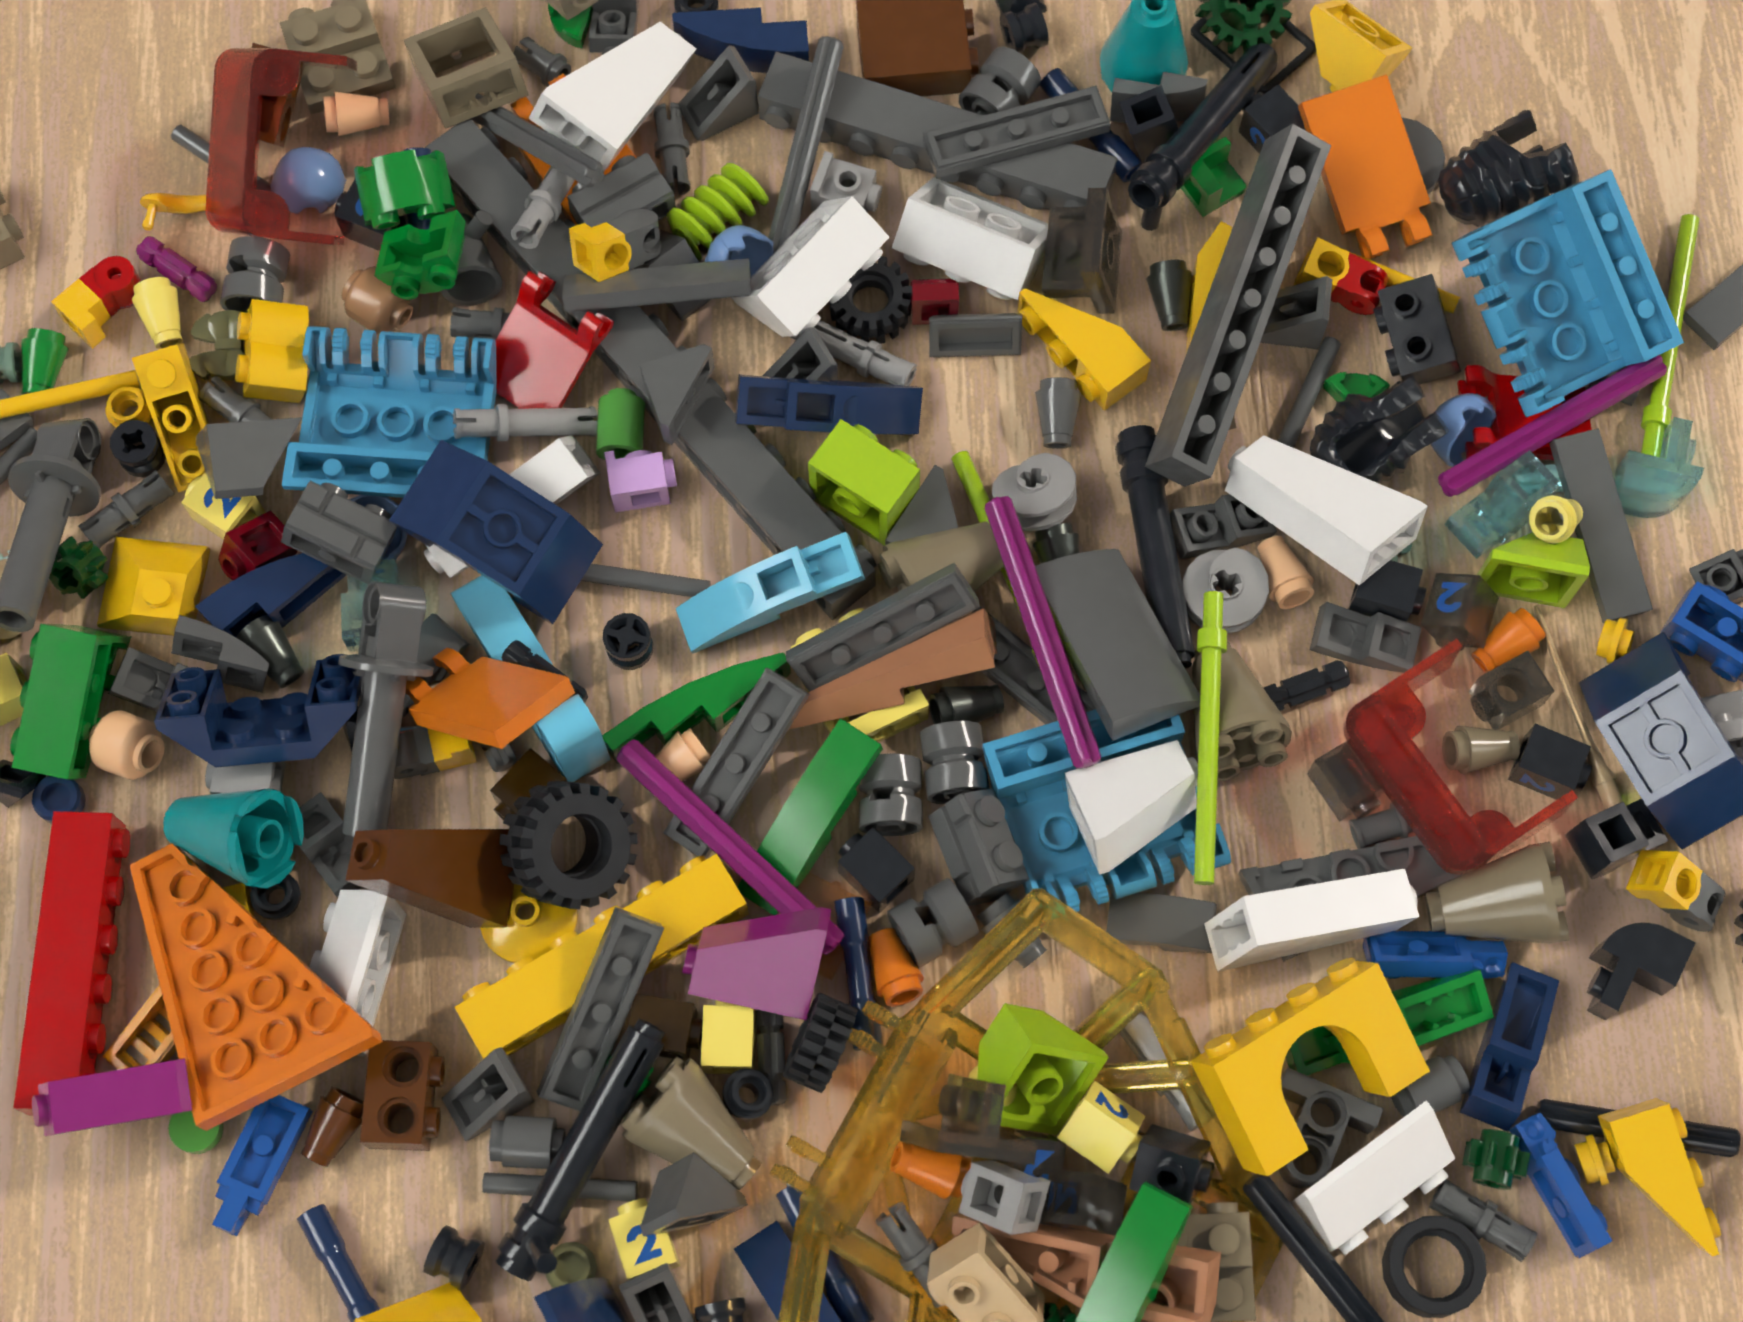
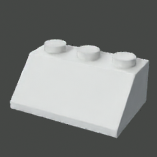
[892,177,1057,300]
[731,196,889,337]
[309,890,406,1057]
[1290,1101,1455,1255]

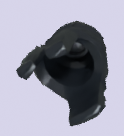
[1438,110,1579,227]
[1310,375,1449,483]

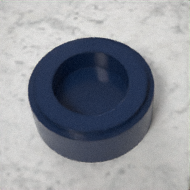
[32,776,86,824]

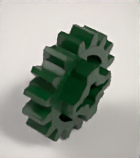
[1195,0,1292,54]

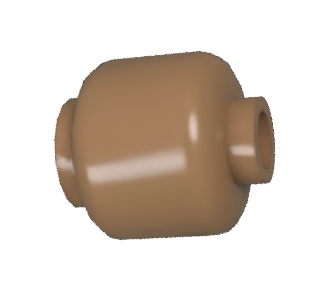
[342,266,413,335]

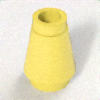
[132,277,183,349]
[1529,495,1583,544]

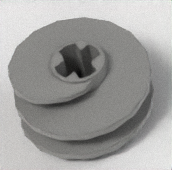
[992,453,1077,532]
[1182,547,1269,634]

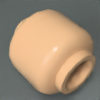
[88,710,165,780]

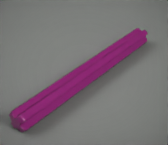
[1438,355,1667,497]
[985,496,1101,769]
[616,739,844,955]

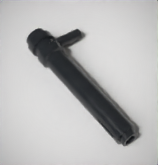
[1128,43,1278,231]
[1115,425,1195,669]
[496,1018,665,1281]

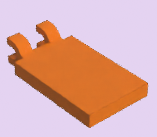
[1298,74,1432,260]
[405,648,575,749]

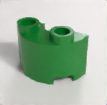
[354,150,455,229]
[374,210,466,300]

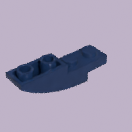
[735,374,923,434]

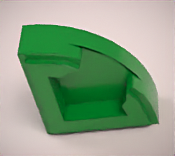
[548,4,593,49]
[1323,372,1390,402]

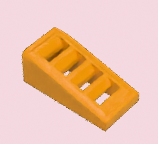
[102,984,176,1070]

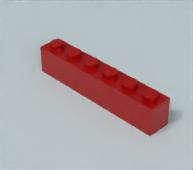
[13,811,130,1116]

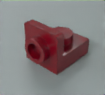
[911,279,959,325]
[218,510,298,580]

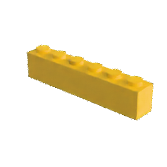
[455,854,749,1059]

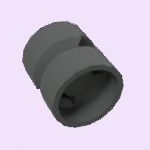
[959,46,1041,116]
[220,236,290,312]
[920,721,990,804]
[859,753,923,836]
[887,878,979,968]

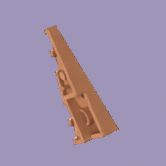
[788,608,997,730]
[952,1213,1221,1322]

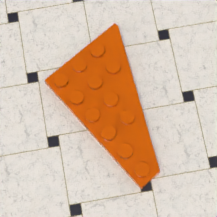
[129,843,382,1131]

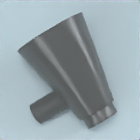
[441,210,503,306]

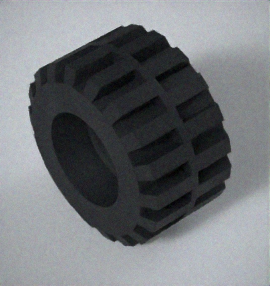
[499,781,638,909]

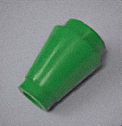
[21,328,69,394]

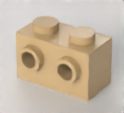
[927,1222,1045,1322]

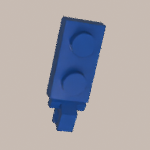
[1363,931,1508,979]
[212,1095,313,1236]
[1509,1113,1612,1258]

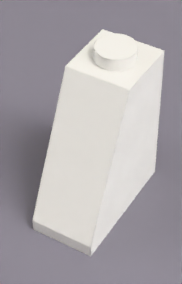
[1065,740,1198,875]

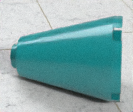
[1100,0,1188,92]
[163,789,304,889]

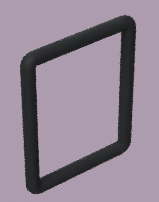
[1191,13,1316,94]

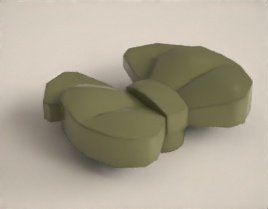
[189,310,245,381]

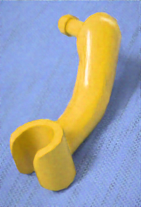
[140,179,244,231]

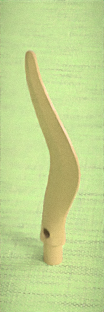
[1534,606,1623,810]

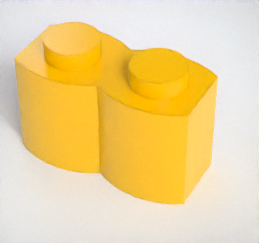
[235,299,309,403]

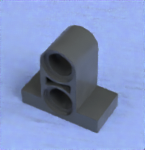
[1279,1068,1384,1189]

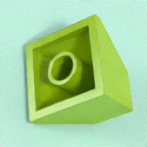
[1471,532,1590,608]
[976,1003,1109,1135]

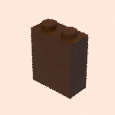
[856,0,979,97]

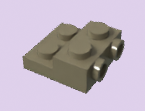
[280,0,396,115]
[1177,1202,1256,1322]

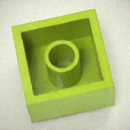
[808,419,920,546]

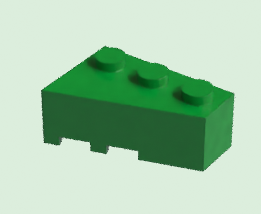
[10,624,132,780]

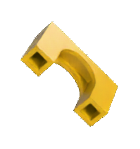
[1190,957,1430,1177]

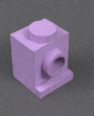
[604,450,677,513]

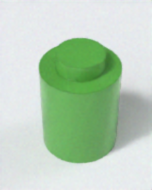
[596,388,645,460]

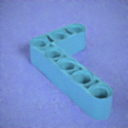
[451,575,611,782]

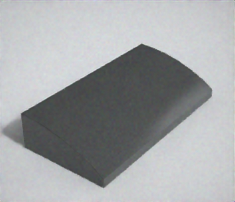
[1035,549,1200,741]

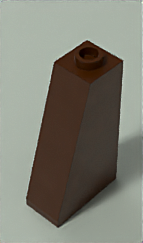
[345,829,515,928]

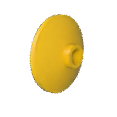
[480,885,578,963]

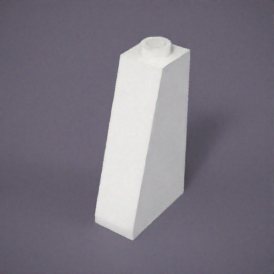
[529,22,696,173]
[424,435,600,578]
[1225,435,1428,585]
[1204,869,1419,972]

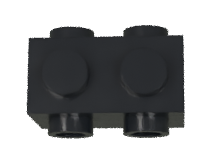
[1373,274,1461,385]

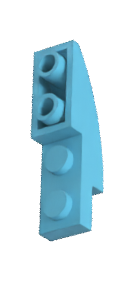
[676,532,865,653]

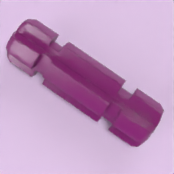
[136,236,218,302]

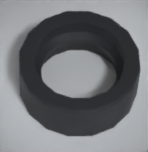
[1382,1216,1487,1318]

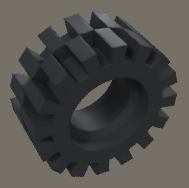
[829,256,912,344]
[783,992,857,1093]

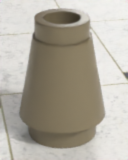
[1442,726,1520,774]

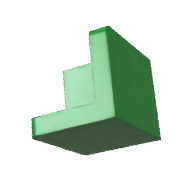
[1181,137,1246,217]

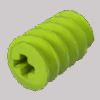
[667,163,769,261]

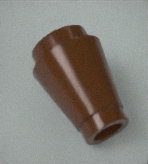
[301,1086,364,1167]

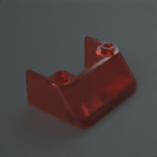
[205,48,357,245]
[1343,638,1578,875]

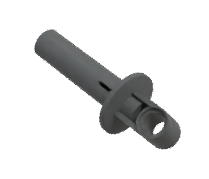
[0,418,101,632]
[338,582,434,836]

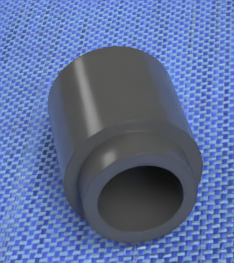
[1391,1055,1470,1117]
[489,1115,566,1169]

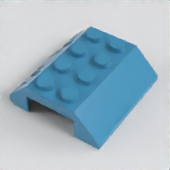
[1451,169,1684,417]
[281,326,497,498]
[982,709,1231,923]

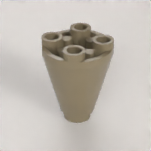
[878,522,1004,592]
[1192,641,1292,781]
[1425,842,1569,944]
[620,1055,761,1190]

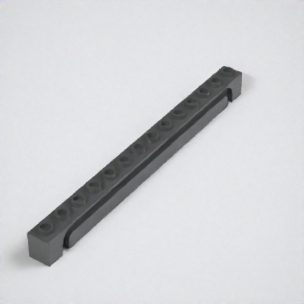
[425,119,877,620]

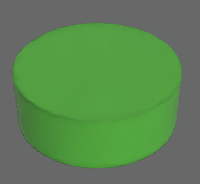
[169,1111,224,1154]

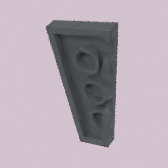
[1238,832,1461,962]

